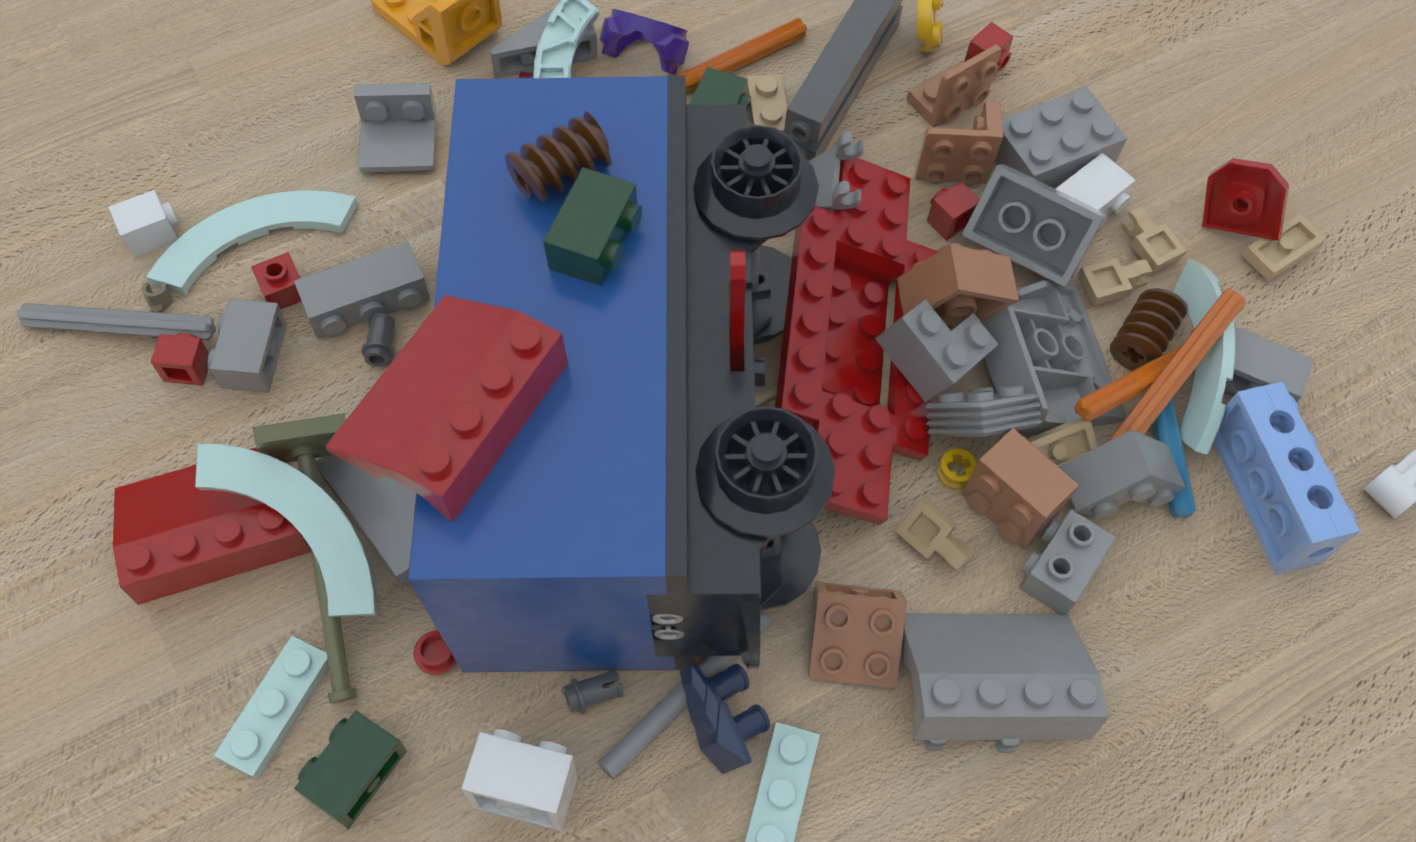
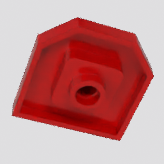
[1202,158,1289,241]

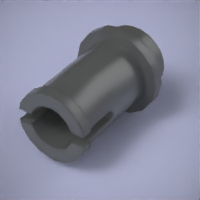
[361,313,395,367]
[563,669,624,714]

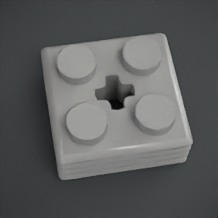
[925,386,1042,437]

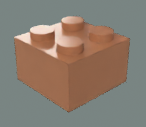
[897,243,1019,329]
[962,428,1079,550]

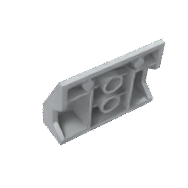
[981,280,1126,435]
[901,613,1109,740]

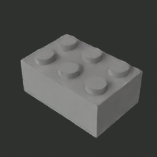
[994,86,1127,189]
[962,164,1107,287]

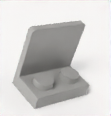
[354,83,436,172]

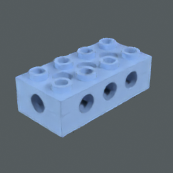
[1213,381,1360,574]

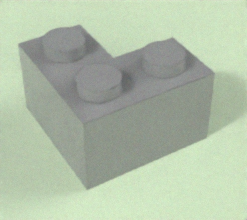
[875,299,999,402]
[1059,430,1186,519]

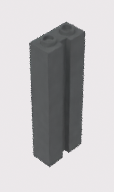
[784,0,903,161]

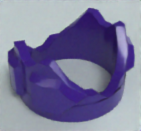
[599,9,689,75]

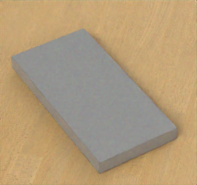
[316,455,416,584]

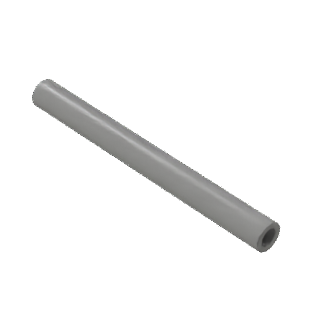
[598,610,772,779]

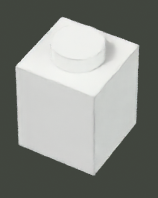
[108,190,179,258]

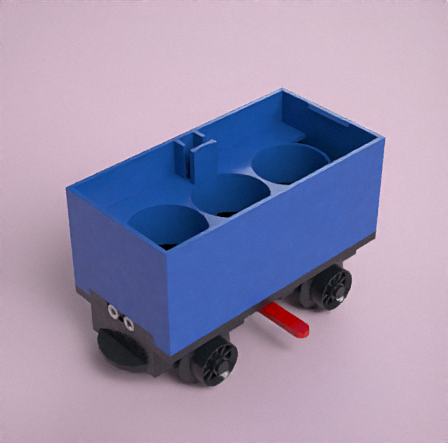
[408,76,835,673]

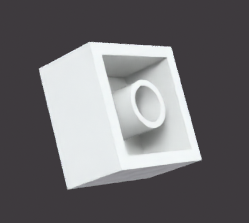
[461,729,578,832]

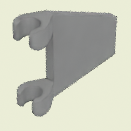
[809,131,864,210]

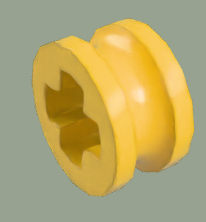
[937,448,977,490]

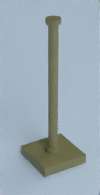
[253,413,357,703]

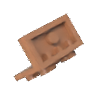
[906,44,1002,128]
[915,101,1003,184]
[809,581,907,688]

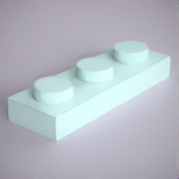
[214,636,329,781]
[745,722,820,842]

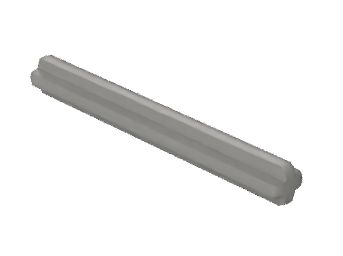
[17,303,216,340]

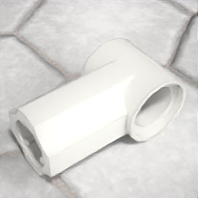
[1363,449,1416,519]

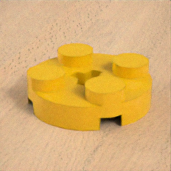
[917,0,944,52]

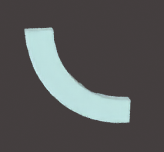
[534,0,599,78]
[146,190,358,295]
[1173,259,1235,455]
[195,444,378,618]

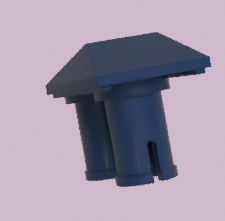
[680,663,770,774]

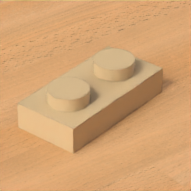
[746,74,787,132]
[1242,213,1327,281]
[1026,417,1098,467]

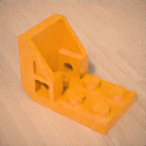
[371,0,503,66]

